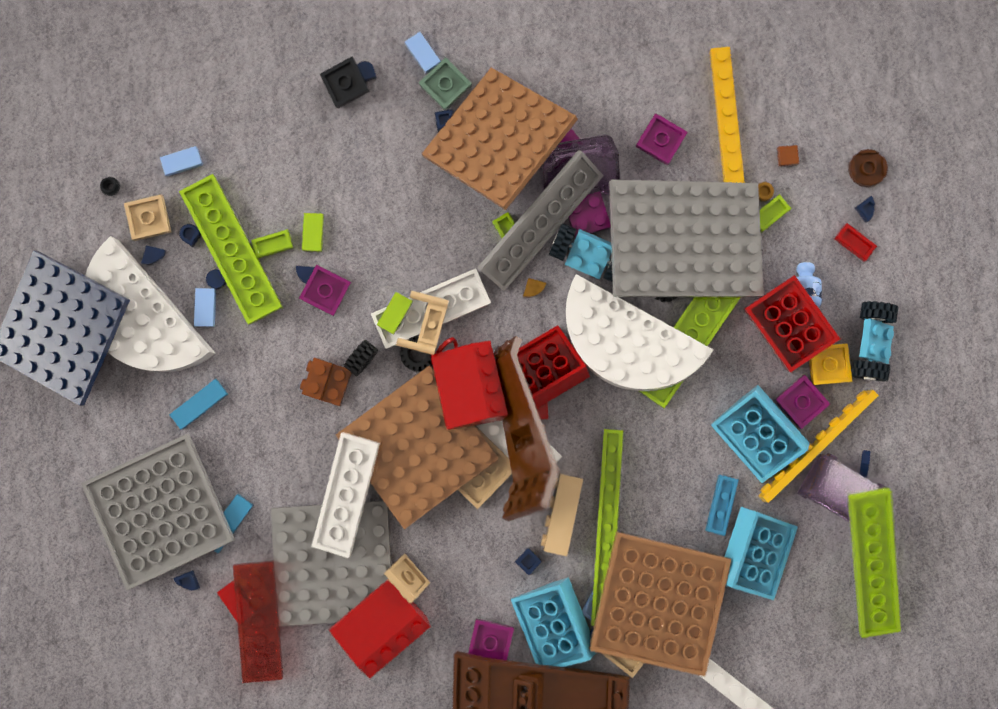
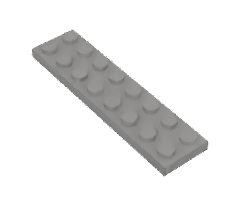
[477,150,604,291]

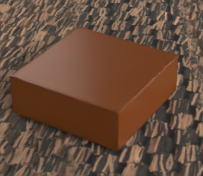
[777,145,799,167]

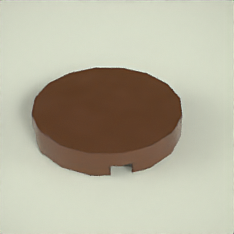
[848,149,888,187]

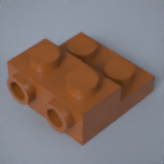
[300,358,352,406]

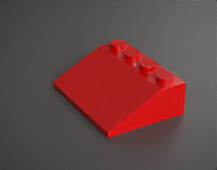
[744,275,840,373]
[517,325,590,409]
[430,341,508,430]
[329,580,431,679]

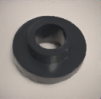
[100,177,120,196]

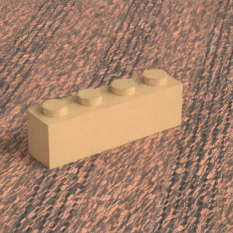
[541,473,583,556]

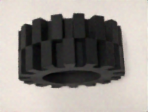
[400,336,432,372]
[344,340,378,376]

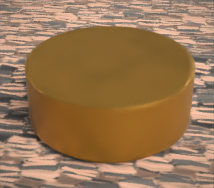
[758,182,774,202]

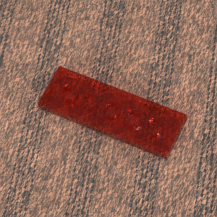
[233,560,284,683]

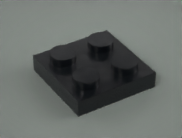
[320,56,370,109]

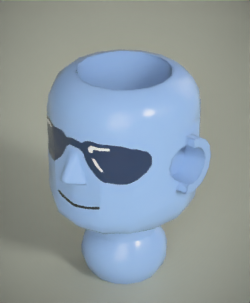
[796,262,822,307]

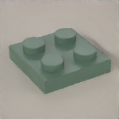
[419,57,472,111]

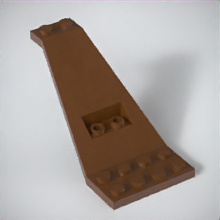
[494,336,559,522]
[453,651,630,709]

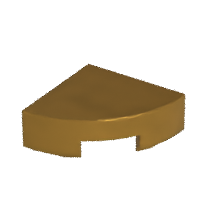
[523,278,546,298]

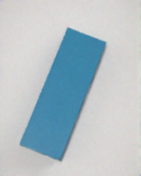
[169,379,228,430]
[705,475,739,536]
[214,494,254,553]

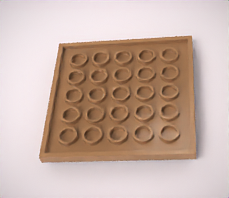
[422,68,578,210]
[336,365,499,529]
[589,532,731,677]

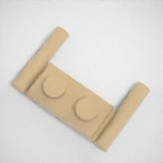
[396,291,449,355]

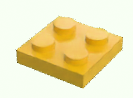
[809,343,852,385]

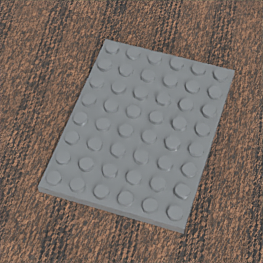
[609,180,764,297]

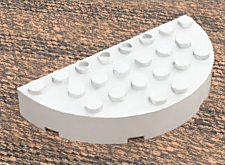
[85,236,216,372]
[566,274,713,391]

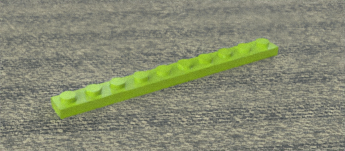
[591,429,624,626]

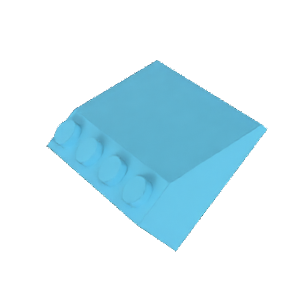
[711,385,810,483]
[724,507,798,600]
[511,577,597,667]

